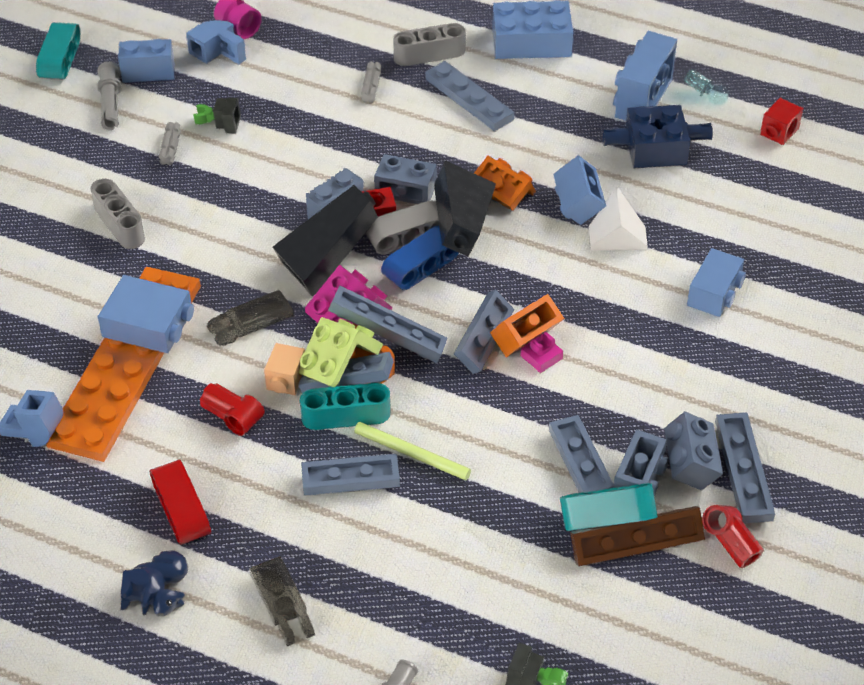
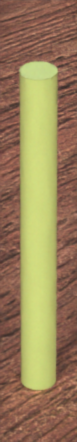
[354,422,471,481]

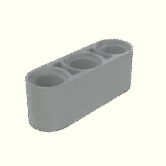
[393,23,466,66]
[90,178,145,249]
[365,200,439,255]

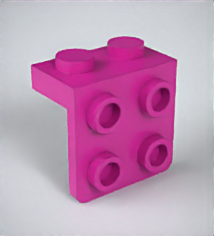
[305,265,393,326]

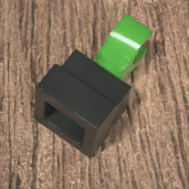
[193,98,241,134]
[506,642,569,685]

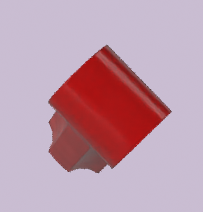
[199,383,265,436]
[702,505,765,568]

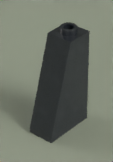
[434,160,496,257]
[273,185,378,296]

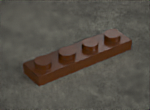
[570,506,705,566]

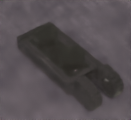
[207,290,294,346]
[249,556,315,646]

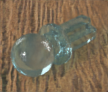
[684,69,729,105]

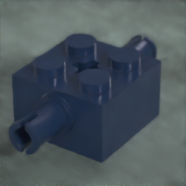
[602,105,713,168]

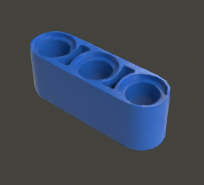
[381,225,459,290]

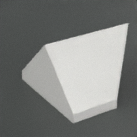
[588,187,647,251]

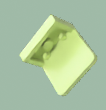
[299,317,383,387]

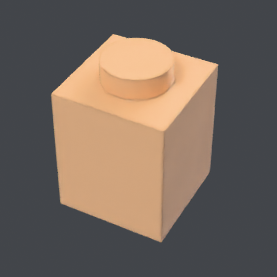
[264,343,305,395]

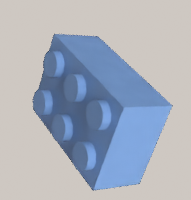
[492,0,573,59]
[613,31,678,121]

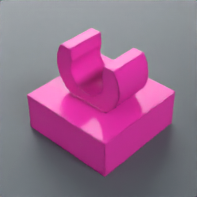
[520,332,563,373]

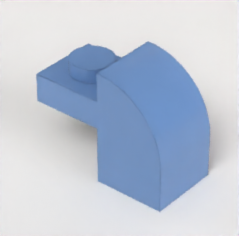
[186,20,246,64]
[0,390,63,447]

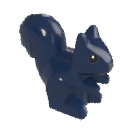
[121,550,188,617]

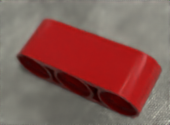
[149,459,211,545]

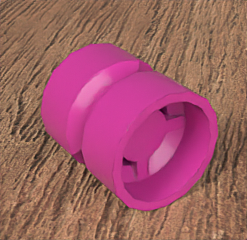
[214,0,262,39]

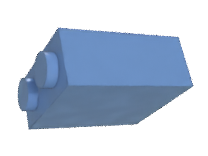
[97,275,194,353]

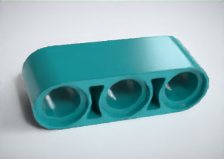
[36,22,81,79]
[300,383,391,430]
[560,483,658,531]

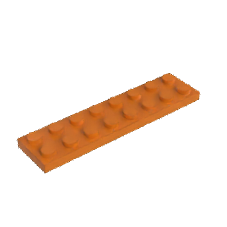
[46,266,201,462]

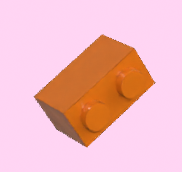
[490,294,565,358]

